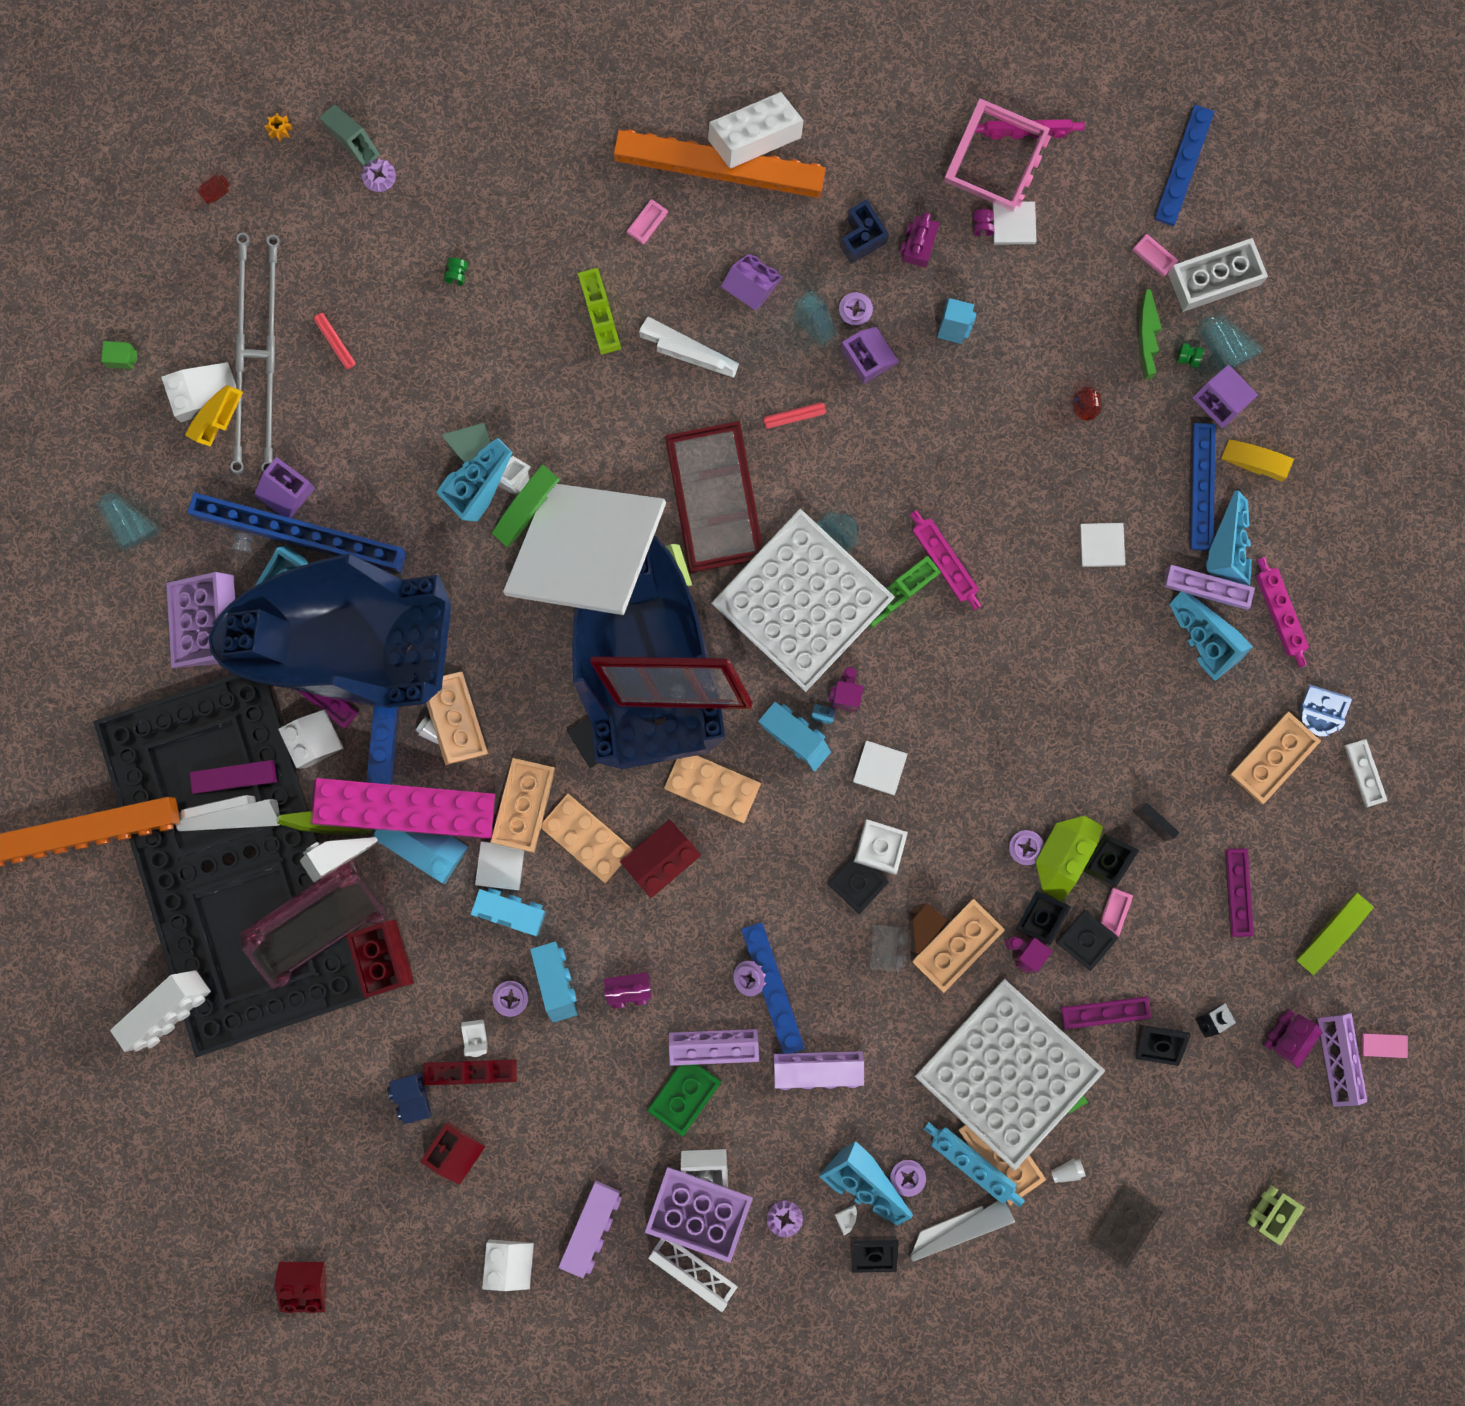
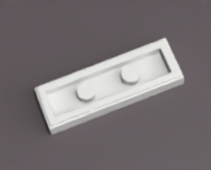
[1344,739,1388,808]

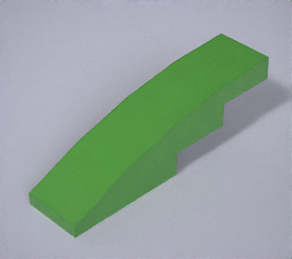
[1138,289,1162,380]
[492,464,560,547]
[869,556,941,629]

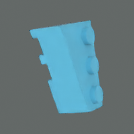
[937,298,976,344]
[758,702,831,772]
[471,888,546,936]
[530,942,578,1022]

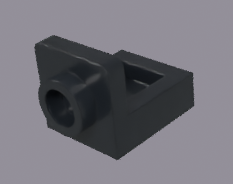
[1195,1003,1236,1038]

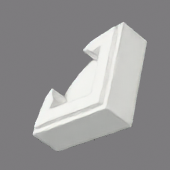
[835,1205,857,1235]

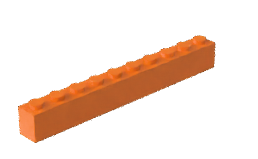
[614,129,826,198]
[0,797,181,867]

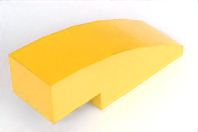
[185,385,243,447]
[1221,439,1294,482]

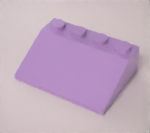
[166,572,235,668]
[645,1167,753,1263]

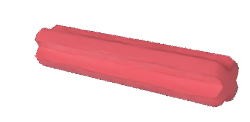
[314,313,355,369]
[763,402,826,429]

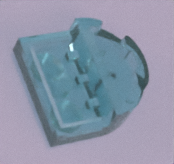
[816,512,859,554]

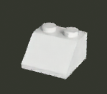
[278,710,344,768]
[681,1149,728,1188]
[482,1239,534,1291]

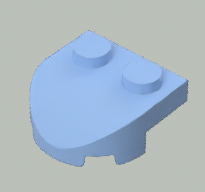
[1300,684,1352,736]

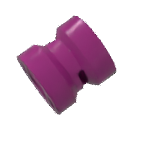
[973,209,995,236]

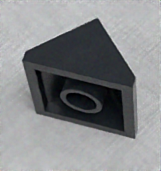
[1083,834,1139,889]
[1016,891,1071,946]
[1135,1025,1191,1066]
[851,1236,899,1273]

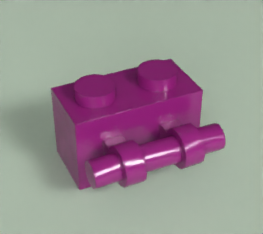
[900,213,940,268]
[828,667,864,712]
[1005,937,1053,973]
[604,972,652,1009]
[1263,1009,1323,1069]

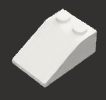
[161,362,236,423]
[300,837,378,883]

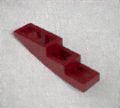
[424,1059,517,1085]

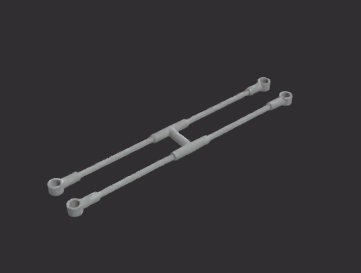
[230,233,280,475]

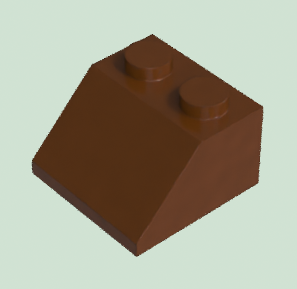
[909,903,947,955]

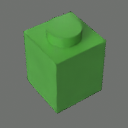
[101,341,137,369]

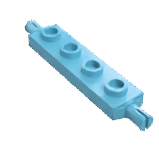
[924,1122,1025,1208]

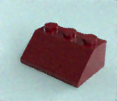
[619,819,701,899]
[346,920,415,999]

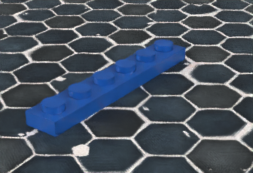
[1154,105,1215,226]
[1190,423,1216,551]
[741,922,805,1054]

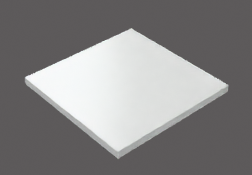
[503,484,666,615]
[711,509,895,692]
[915,979,1105,1171]

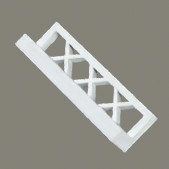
[648,1239,738,1312]

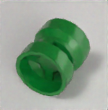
[443,258,468,286]
[1176,343,1204,368]

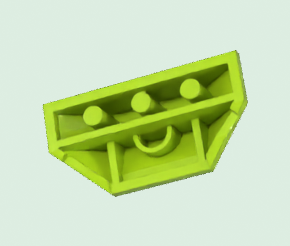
[1035,816,1104,902]

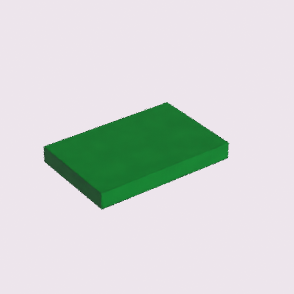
[647,1064,722,1137]

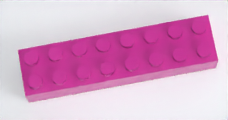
[310,778,495,839]

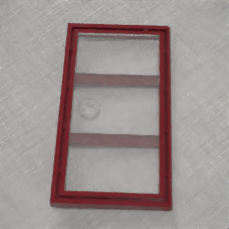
[665,421,763,573]
[590,657,753,709]

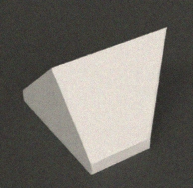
[498,456,531,496]

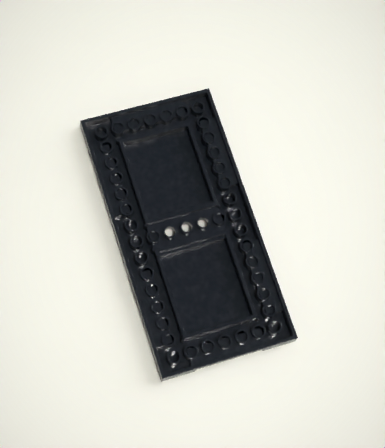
[93,675,369,1058]

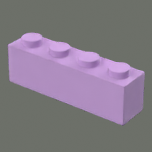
[774,1051,864,1090]
[558,1181,622,1278]

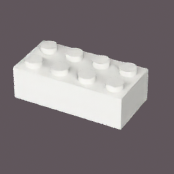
[708,92,804,169]
[1168,238,1268,312]
[110,970,211,1052]

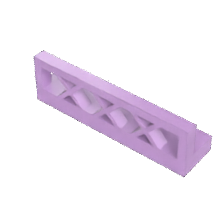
[1164,565,1255,610]
[1318,1013,1367,1107]
[669,1029,759,1065]

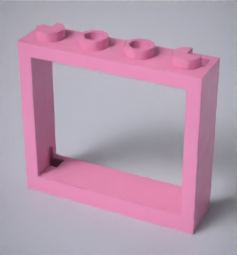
[944,98,1051,211]

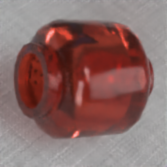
[1074,387,1102,421]

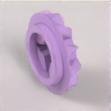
[361,158,396,192]
[839,292,873,326]
[1009,830,1044,865]
[734,961,766,996]
[493,981,528,1017]
[890,1160,926,1197]
[767,1200,803,1238]

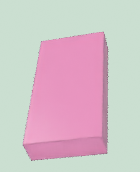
[626,199,668,245]
[1132,234,1178,277]
[1100,888,1133,936]
[1361,1033,1408,1058]

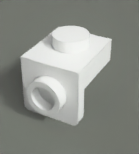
[461,1020,488,1057]

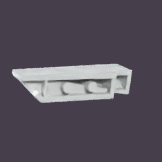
[639,317,739,378]
[176,795,280,831]
[910,1200,1015,1262]

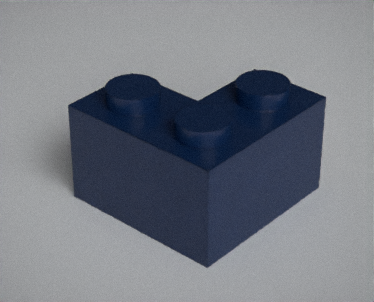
[840,199,889,264]
[387,1073,432,1125]

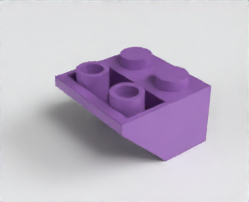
[721,254,783,311]
[840,327,899,385]
[1193,365,1258,428]
[254,457,315,518]

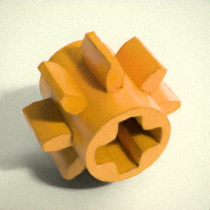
[264,113,293,142]

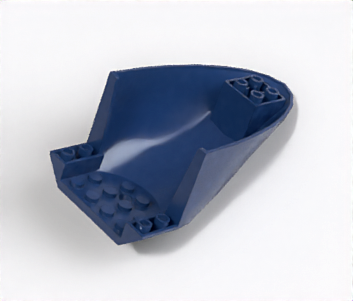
[572,535,726,769]
[208,554,451,708]

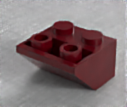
[420,1122,486,1185]
[274,1262,326,1314]

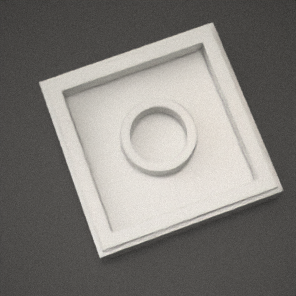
[992,202,1036,245]
[1079,523,1125,567]
[853,741,908,795]
[854,819,908,875]
[475,842,524,890]

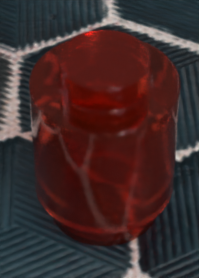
[198,174,230,205]

